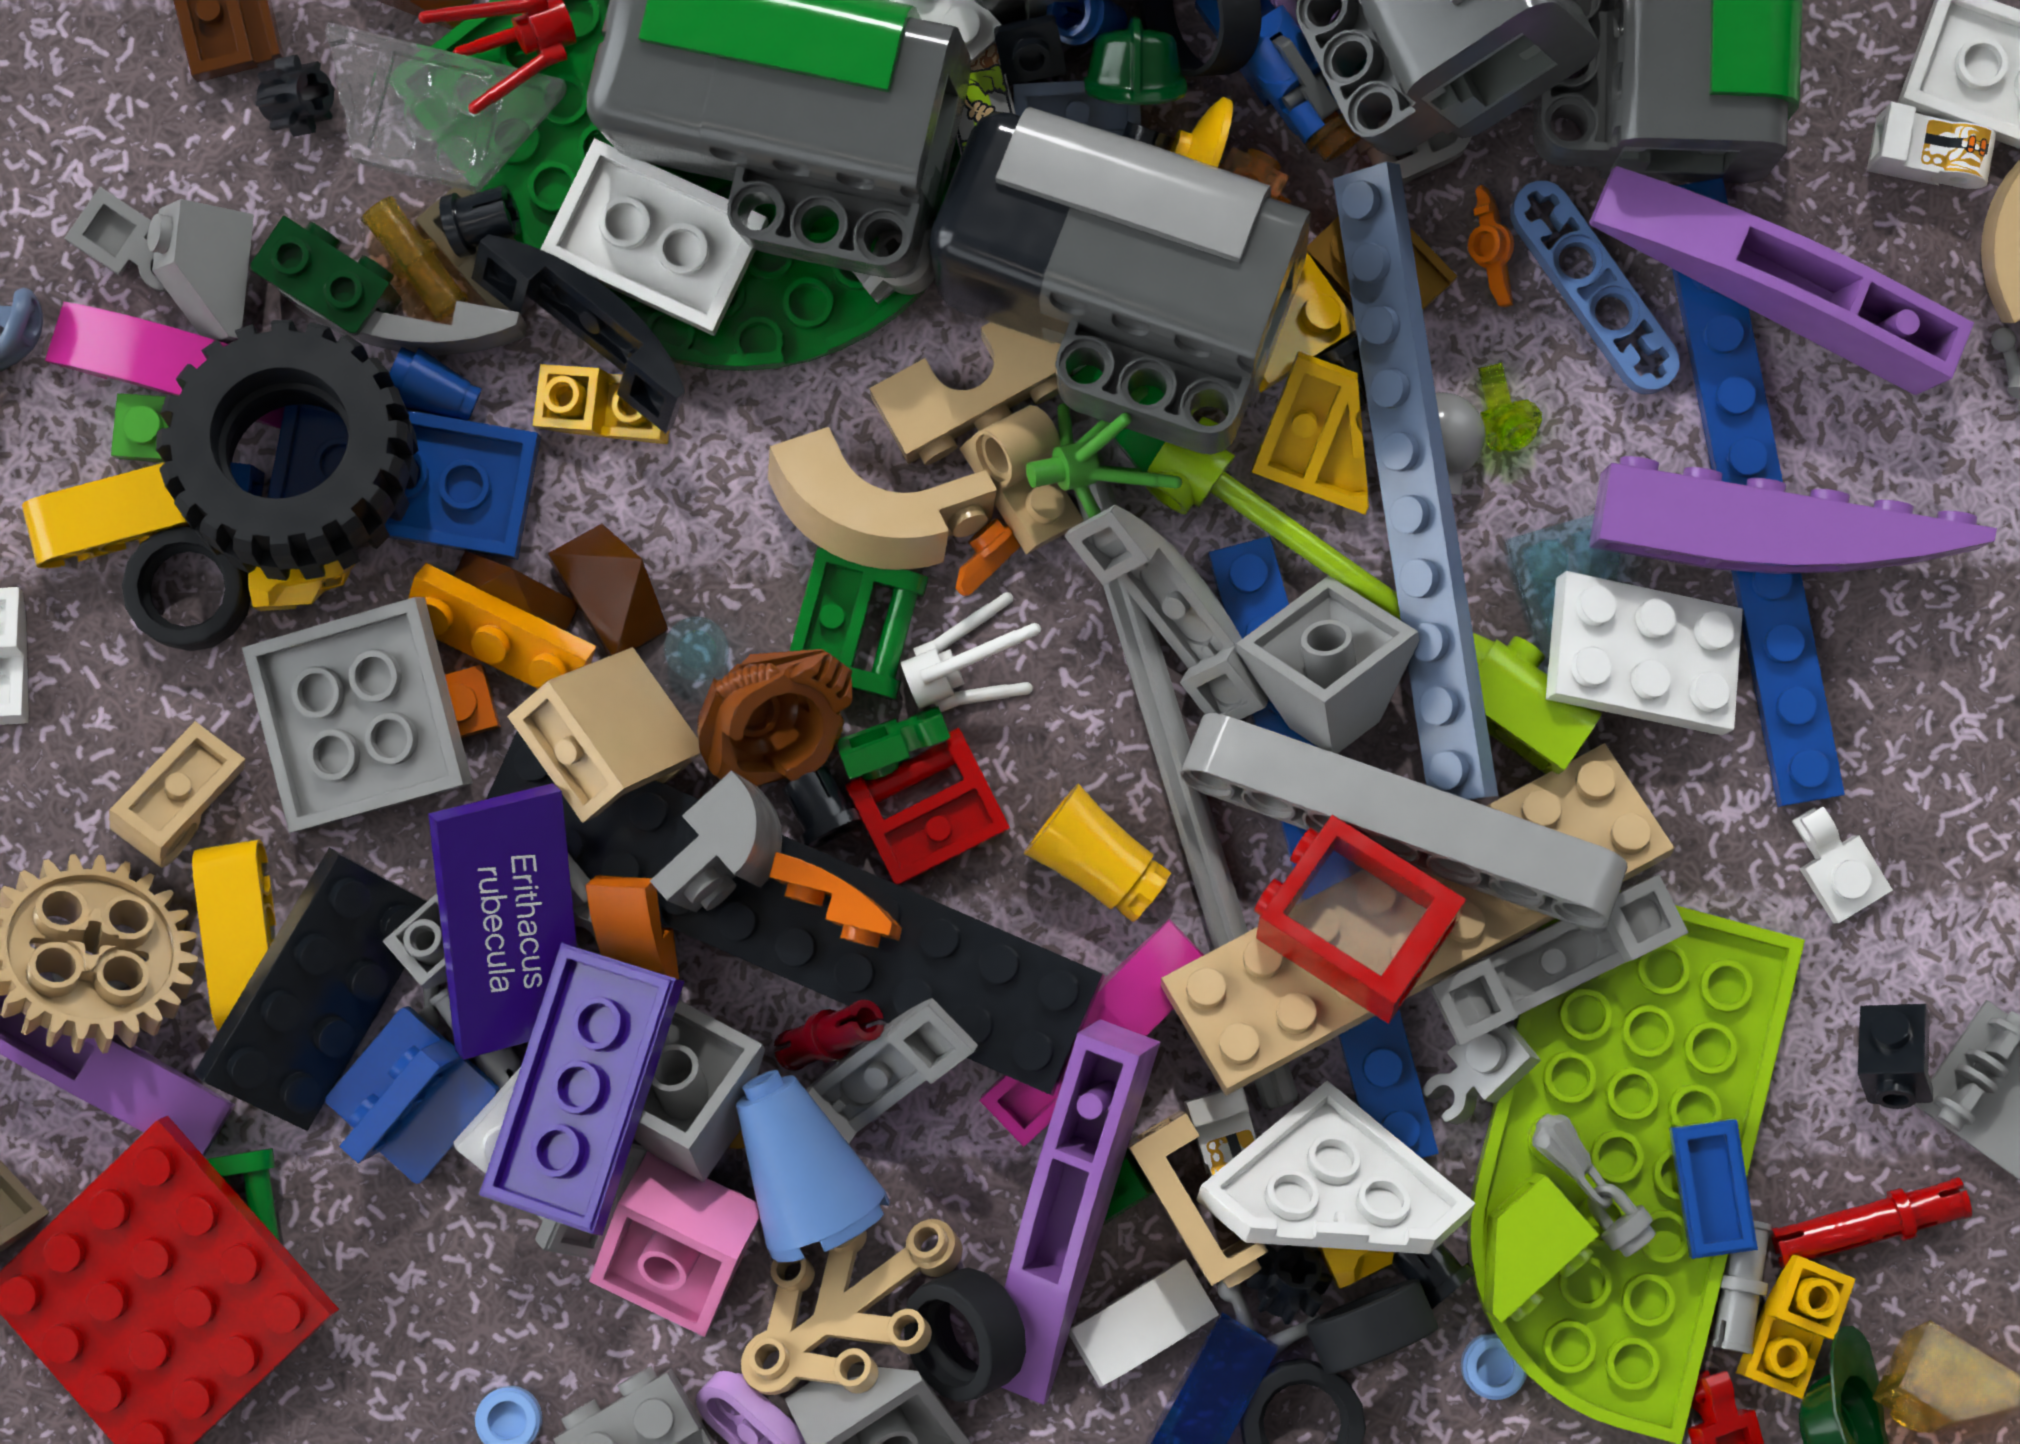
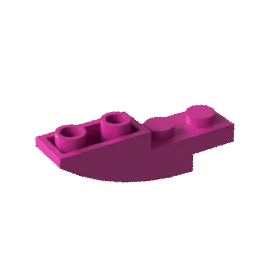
[979,918,1204,1147]

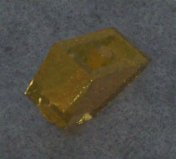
[1872,1320,2020,1433]

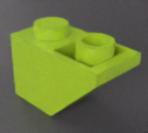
[1483,1172,1599,1324]

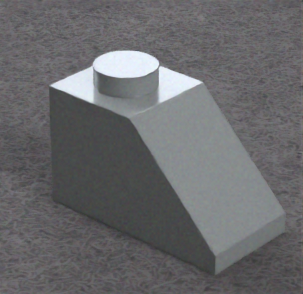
[147,199,254,343]

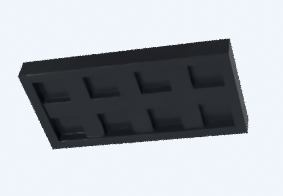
[194,847,428,1131]

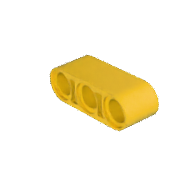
[22,463,189,569]
[192,839,276,1032]

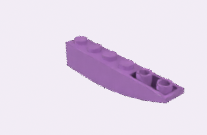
[1588,166,1974,395]
[1589,456,1997,574]
[0,995,235,1156]
[1001,1019,1160,1405]

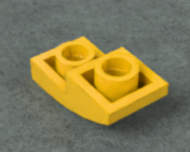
[532,364,670,444]
[1735,1254,1856,1399]

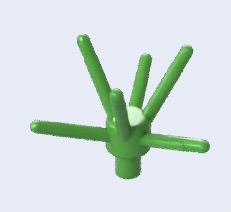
[1026,386,1182,518]

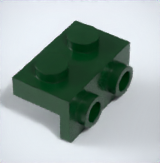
[250,215,402,336]

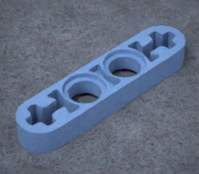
[1510,181,1680,394]

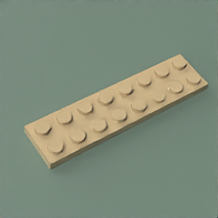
[1161,743,1675,1096]

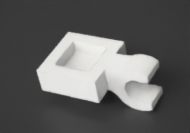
[1791,807,1893,923]

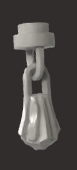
[1532,1114,1656,1257]

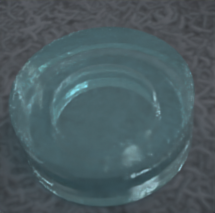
[664,617,730,682]

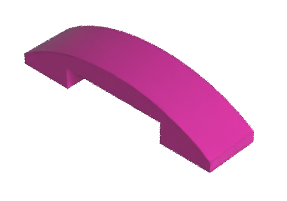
[45,301,285,429]

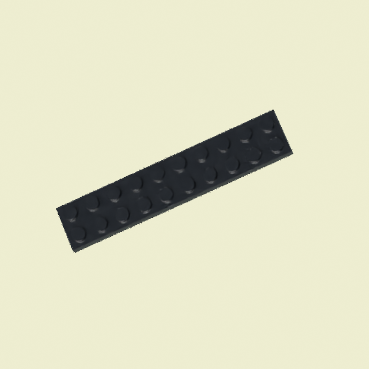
[486,731,1105,1096]

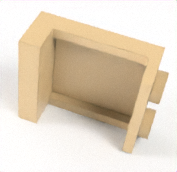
[507,647,701,823]
[1128,1110,1268,1288]

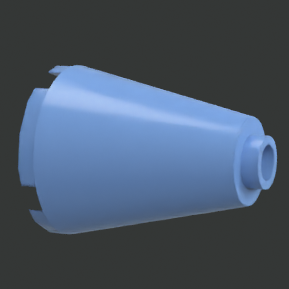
[736,1070,890,1262]

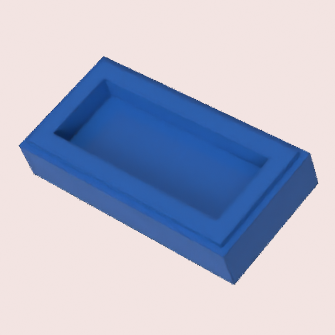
[1669,1119,1758,1259]

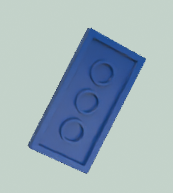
[267,405,541,560]

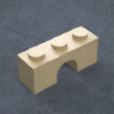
[869,322,1073,465]

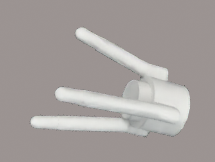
[901,592,1041,712]

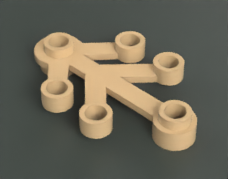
[741,1219,963,1395]

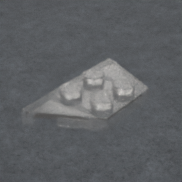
[325,22,567,193]

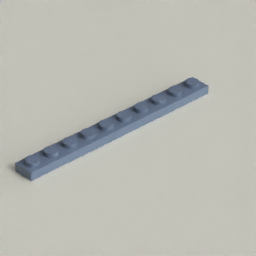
[1333,161,1498,801]

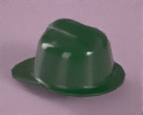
[1084,16,1187,105]
[1799,1326,1889,1444]

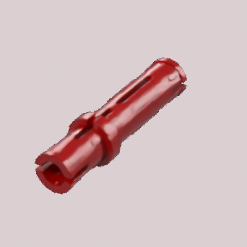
[1770,1177,1972,1269]

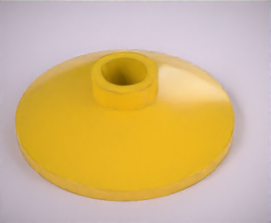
[1170,97,1233,168]

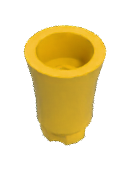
[1024,783,1171,922]

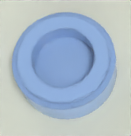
[1461,1333,1527,1400]
[475,1386,542,1444]

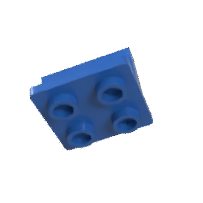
[325,1006,500,1184]

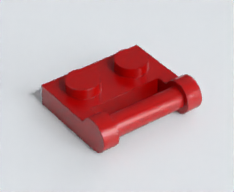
[845,727,1010,885]

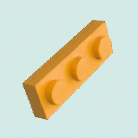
[408,563,596,689]

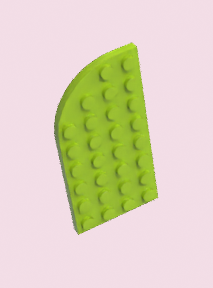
[1467,891,1805,1444]

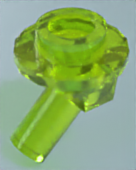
[1478,362,1542,452]

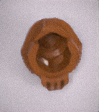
[697,649,853,786]

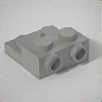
[553,1366,714,1444]

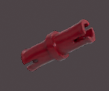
[774,999,884,1071]

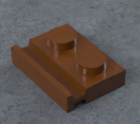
[173,0,285,83]

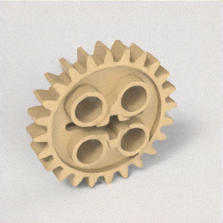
[0,854,198,1054]

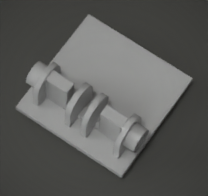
[1914,1000,2020,1180]

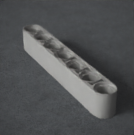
[1180,713,1628,929]

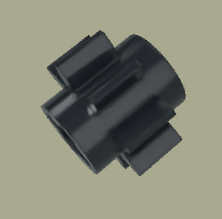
[255,55,335,137]
[1246,1244,1333,1325]

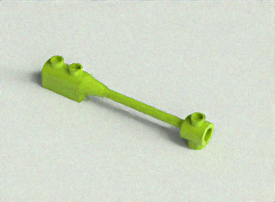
[1146,417,1602,774]

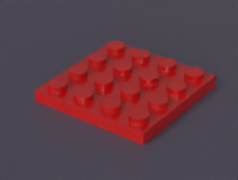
[0,1116,339,1444]

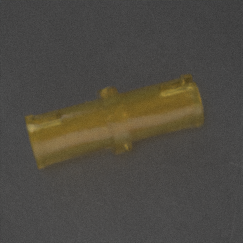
[361,196,469,321]

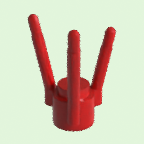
[418,0,576,114]

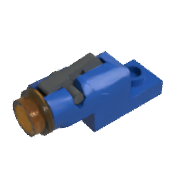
[1194,0,1362,163]

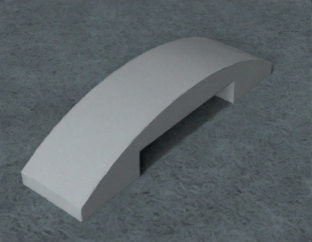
[276,287,527,355]
[1064,504,1269,720]
[1429,874,1689,1046]
[806,998,978,1144]

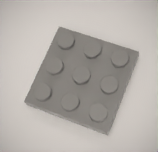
[242,597,473,833]

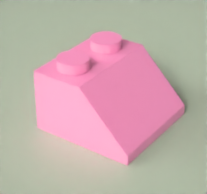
[589,1151,760,1337]

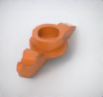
[1468,185,1514,307]
[955,518,1021,596]

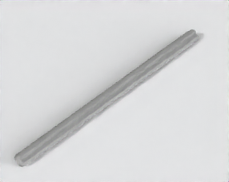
[1073,437,1298,1109]

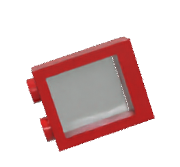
[1254,815,1466,1024]

